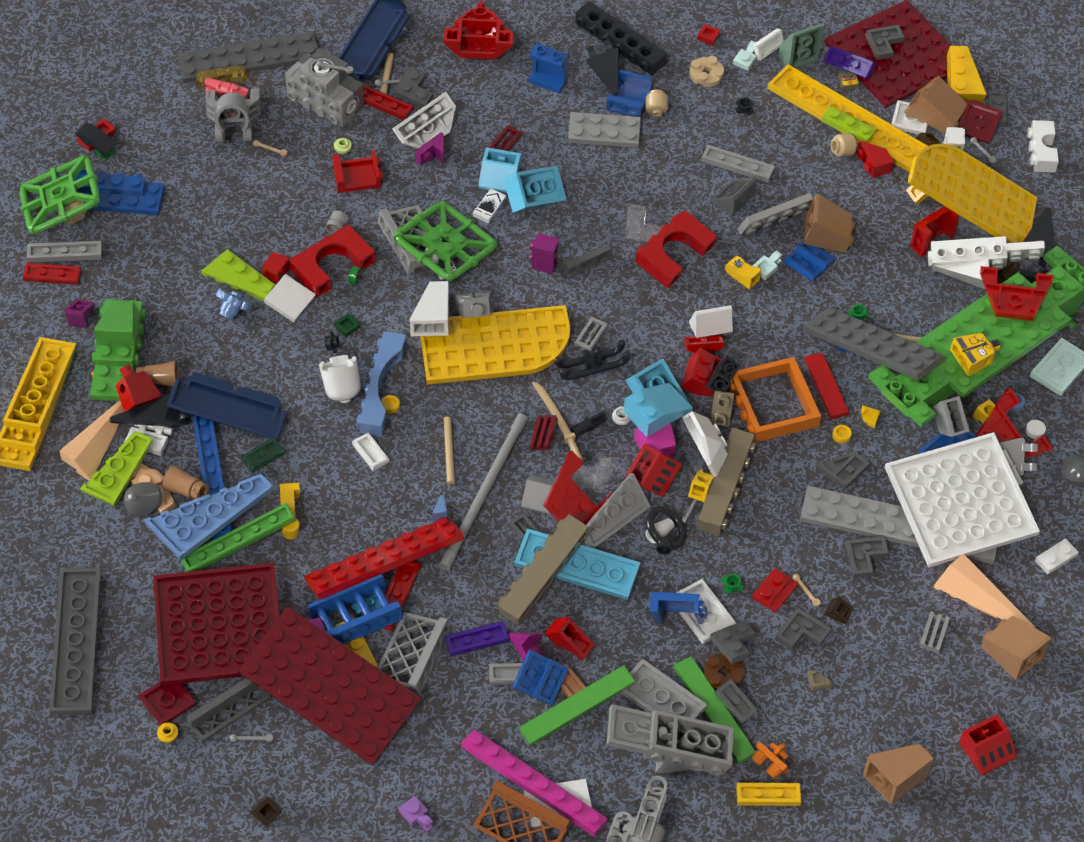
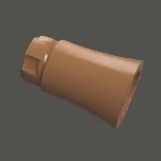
[136,360,179,386]
[162,465,209,499]

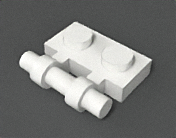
[124,425,173,456]

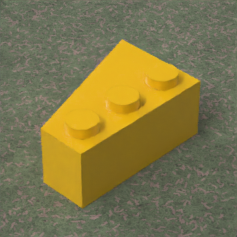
[947,46,987,103]

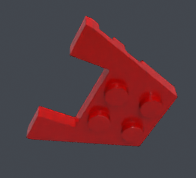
[980,266,1054,321]
[975,388,1053,459]
[543,451,612,525]

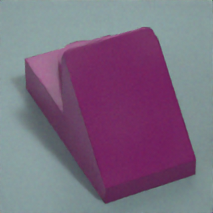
[415,132,444,165]
[65,299,95,328]
[508,631,543,661]

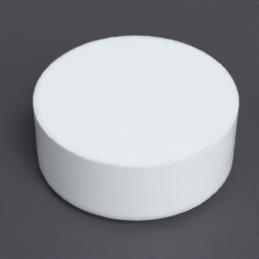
[1026,420,1046,439]

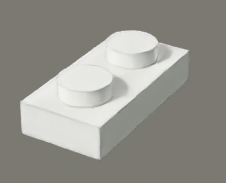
[1035,538,1079,574]

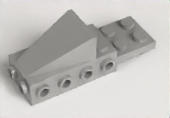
[607,704,734,776]

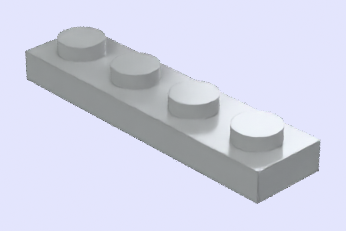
[701,145,775,183]
[27,241,102,263]

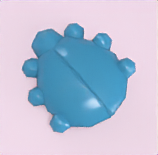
[352,594,381,615]

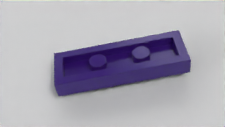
[823,46,876,79]
[445,621,509,657]

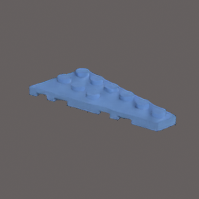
[143,474,274,561]

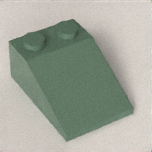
[778,23,824,68]

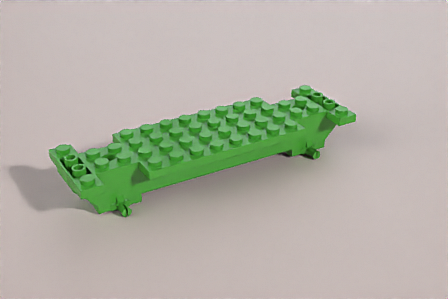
[868,246,1084,427]

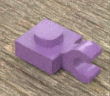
[398,796,433,833]

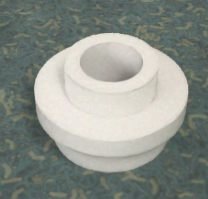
[612,407,631,425]

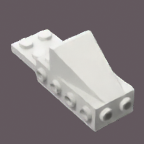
[928,236,1045,289]

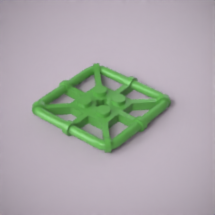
[19,155,101,235]
[393,201,497,282]

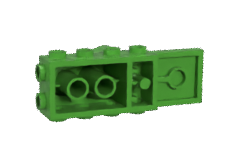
[90,299,147,401]

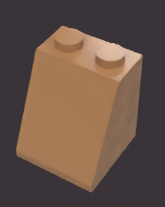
[904,76,968,133]
[804,194,854,252]
[981,616,1052,680]
[863,744,934,805]

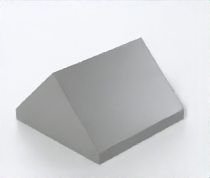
[521,475,556,515]

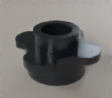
[736,97,753,114]
[325,331,340,354]

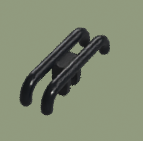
[554,340,631,381]

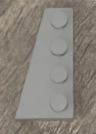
[584,473,651,548]

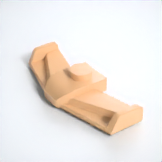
[131,463,177,515]

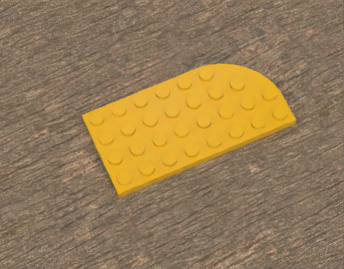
[908,144,1037,243]
[420,305,570,385]

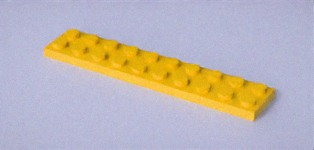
[767,64,928,173]

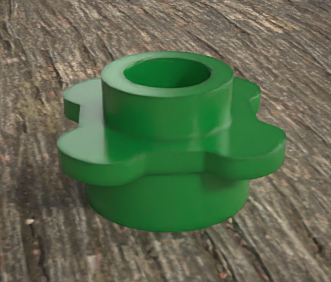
[847,304,869,321]
[721,574,744,594]

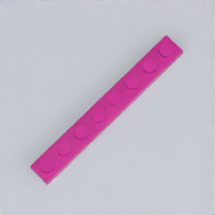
[461,729,608,837]

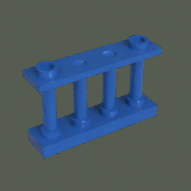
[308,574,403,645]

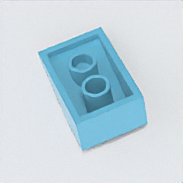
[503,166,567,213]
[625,358,690,404]
[624,383,693,437]

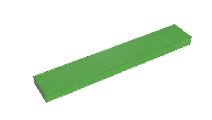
[181,503,296,572]
[674,656,755,764]
[519,665,635,746]

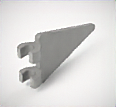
[999,438,1038,476]

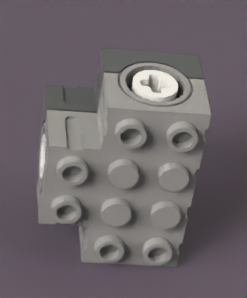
[285,48,364,128]

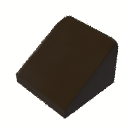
[916,133,941,146]
[824,596,854,624]
[249,797,281,827]

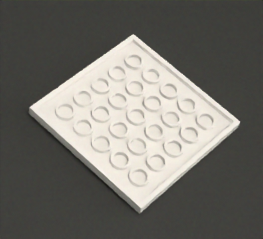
[885,432,1040,567]

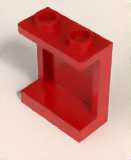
[332,150,383,193]
[910,206,959,257]

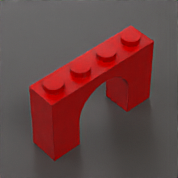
[635,210,718,288]
[289,224,375,298]

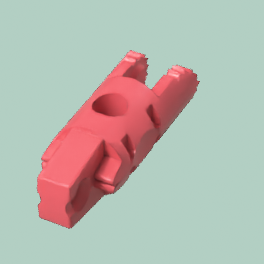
[204,78,249,99]

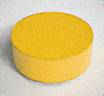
[381,395,400,414]
[832,425,852,444]

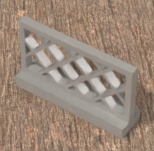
[378,205,430,274]
[377,612,450,697]

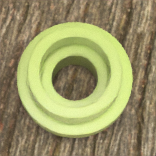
[334,138,352,154]

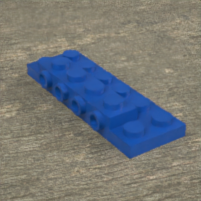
[58,169,165,215]

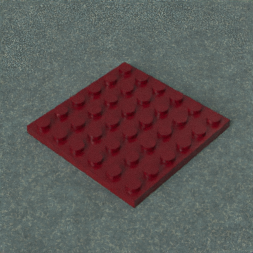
[824,0,951,108]
[153,563,280,686]

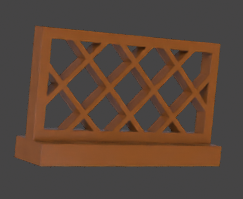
[473,780,573,842]

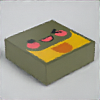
[838,72,859,90]

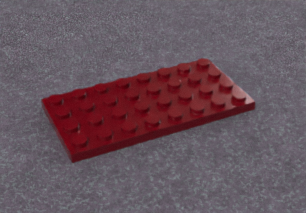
[238,606,421,766]

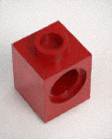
[262,252,290,283]

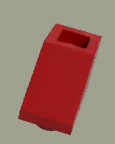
[857,141,894,178]

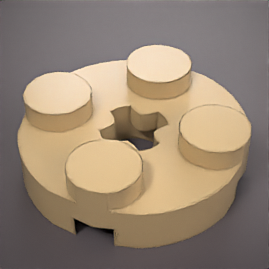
[689,56,724,87]

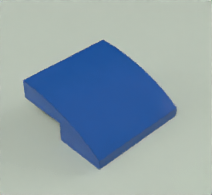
[783,242,836,282]
[512,650,569,705]

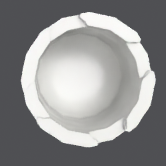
[319,355,361,403]

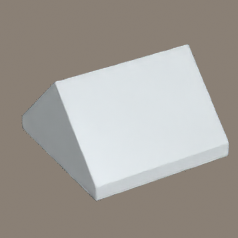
[689,305,733,338]

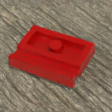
[752,568,798,613]

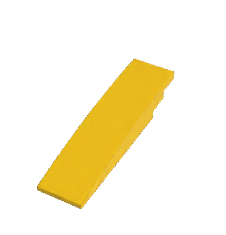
[0,337,76,471]

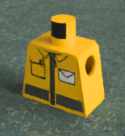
[950,333,1000,376]

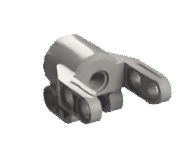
[206,88,260,143]
[606,776,667,842]

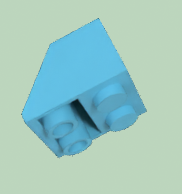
[478,147,521,193]

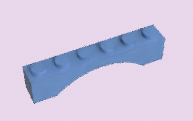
[356,331,406,436]

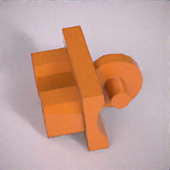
[752,742,790,780]

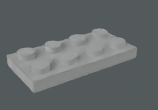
[568,112,640,148]
[738,193,813,235]
[621,659,707,719]

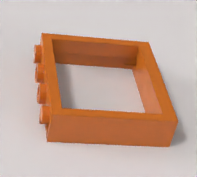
[729,357,821,442]

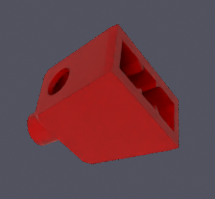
[115,365,162,412]

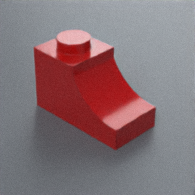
[545,617,595,660]

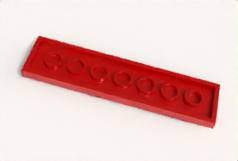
[304,517,464,600]

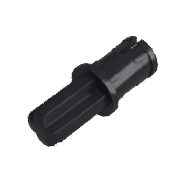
[570,411,608,438]

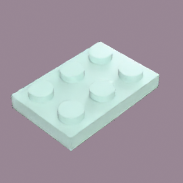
[1029,338,1084,396]

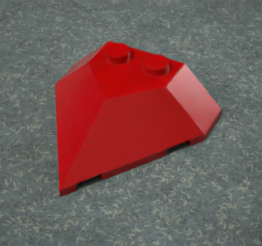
[443,0,513,60]

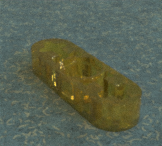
[196,66,248,88]

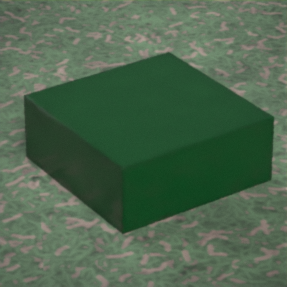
[334,313,360,338]

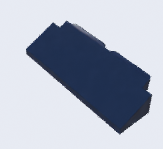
[338,0,410,81]
[167,373,287,441]

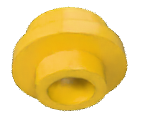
[157,723,178,743]

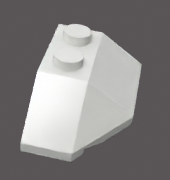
[392,92,456,149]
[682,411,728,477]

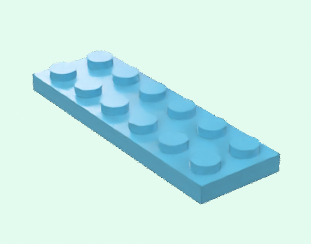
[514,528,640,600]

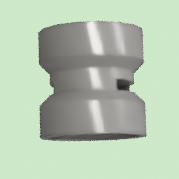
[325,210,349,234]

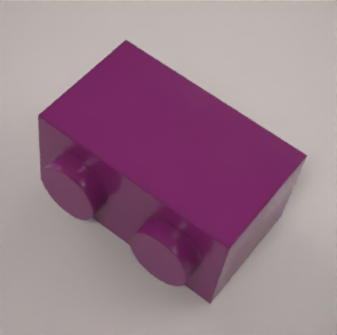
[529,233,559,274]

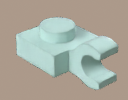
[733,41,757,71]
[752,251,782,280]

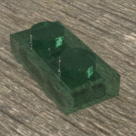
[241,437,284,473]

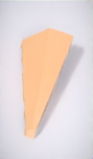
[60,401,124,481]
[934,554,1035,628]

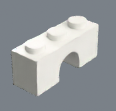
[1027,120,1059,172]

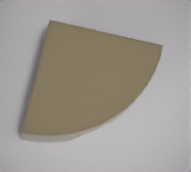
[806,670,832,691]

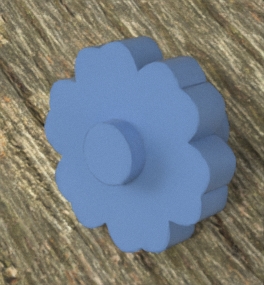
[216,288,252,320]

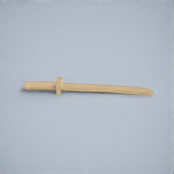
[532,382,583,461]

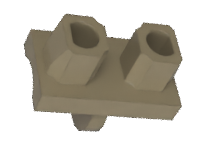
[710,390,734,427]

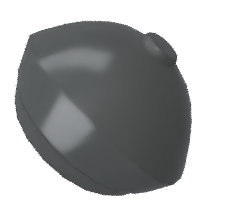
[1062,454,1084,487]
[124,482,163,517]

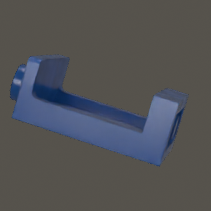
[528,43,568,94]
[607,70,653,117]
[649,592,707,624]

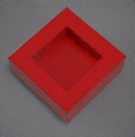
[697,24,720,46]

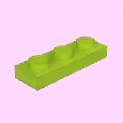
[821,106,876,142]

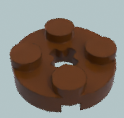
[703,653,745,690]

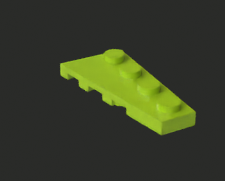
[201,249,276,301]
[80,431,154,507]

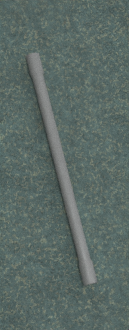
[439,413,528,571]

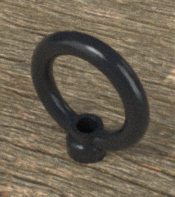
[646,506,686,555]

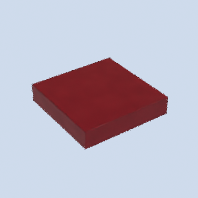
[958,100,1003,144]
[138,682,196,726]

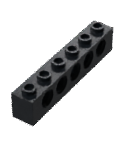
[575,1,667,76]

